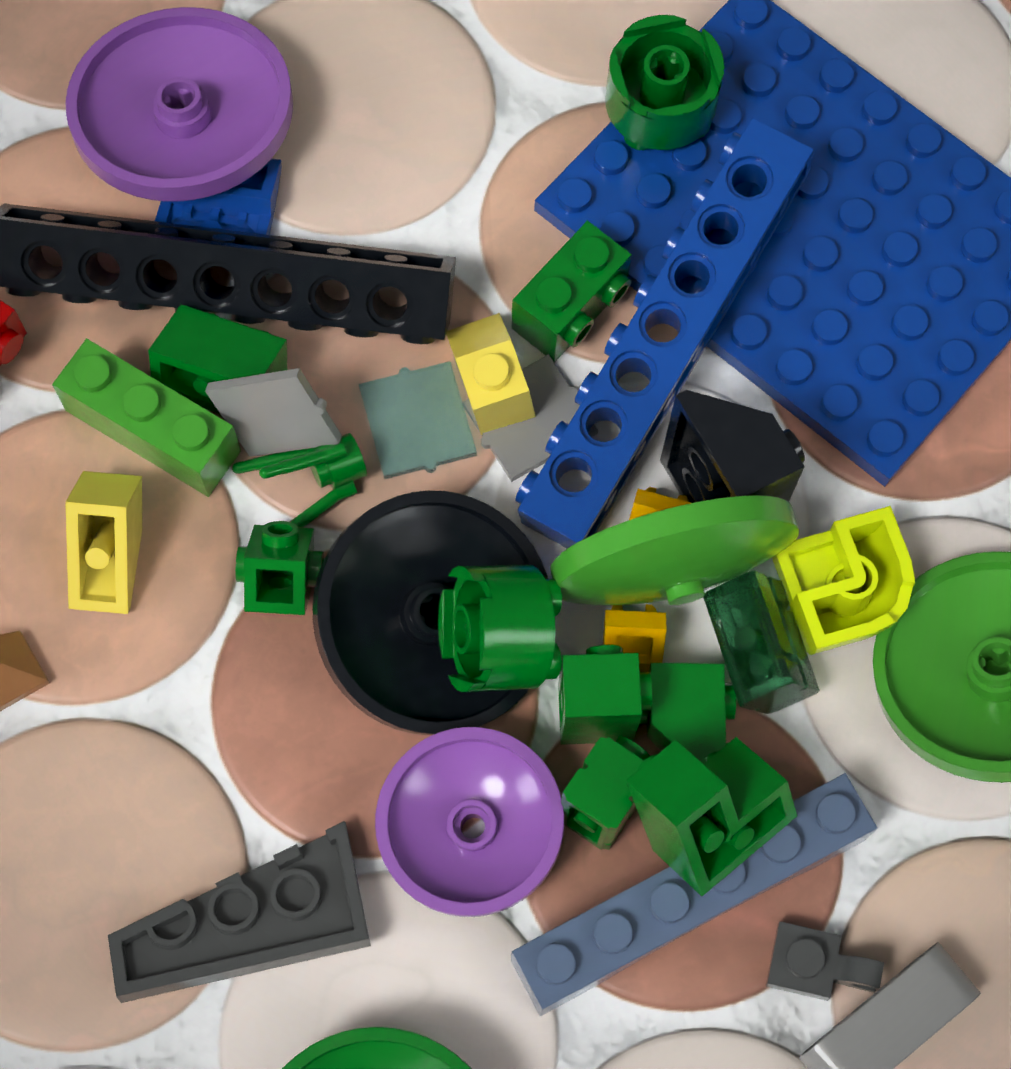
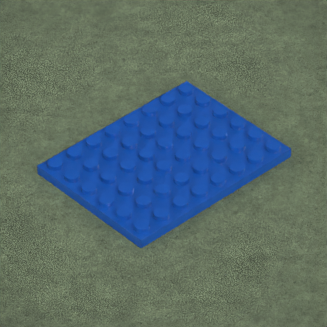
[534,0,1011,487]

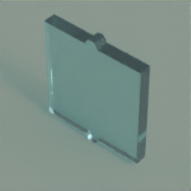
[359,361,477,480]

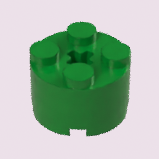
[605,15,724,150]
[438,564,562,692]

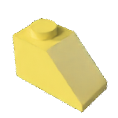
[446,313,536,435]
[65,471,142,614]

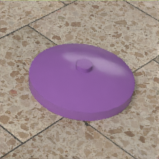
[66,7,293,201]

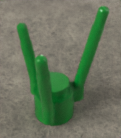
[232,433,367,527]

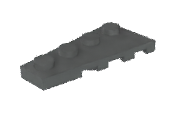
[108,821,371,1003]

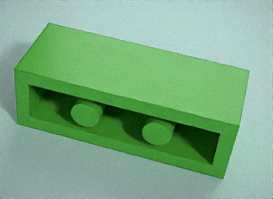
[52,338,241,497]

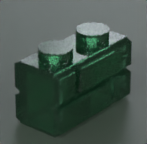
[703,570,820,714]

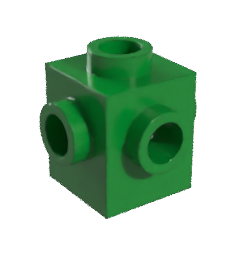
[235,521,324,615]

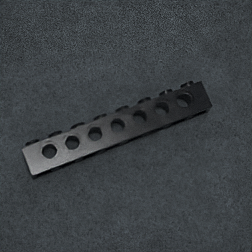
[0,203,456,344]

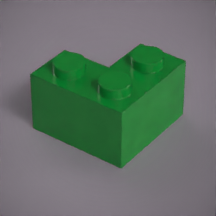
[626,737,797,897]

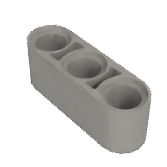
[799,942,981,1069]

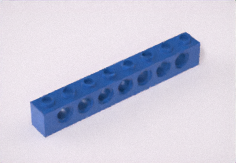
[515,118,814,549]

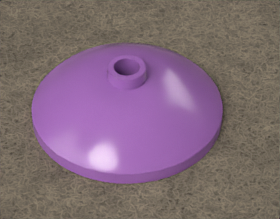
[375,727,564,917]

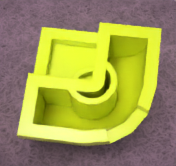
[772,506,915,655]

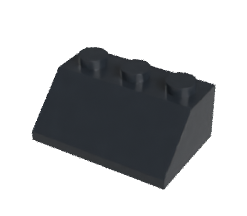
[660,390,805,503]

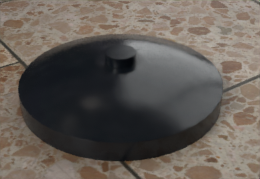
[312,490,548,735]

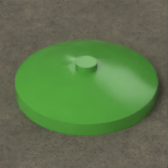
[550,495,799,605]
[873,552,1011,783]

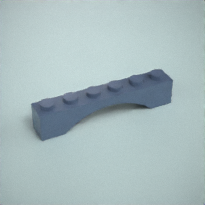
[511,773,878,1016]

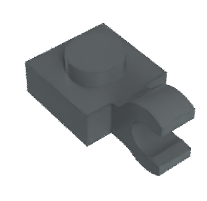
[766,921,884,1001]

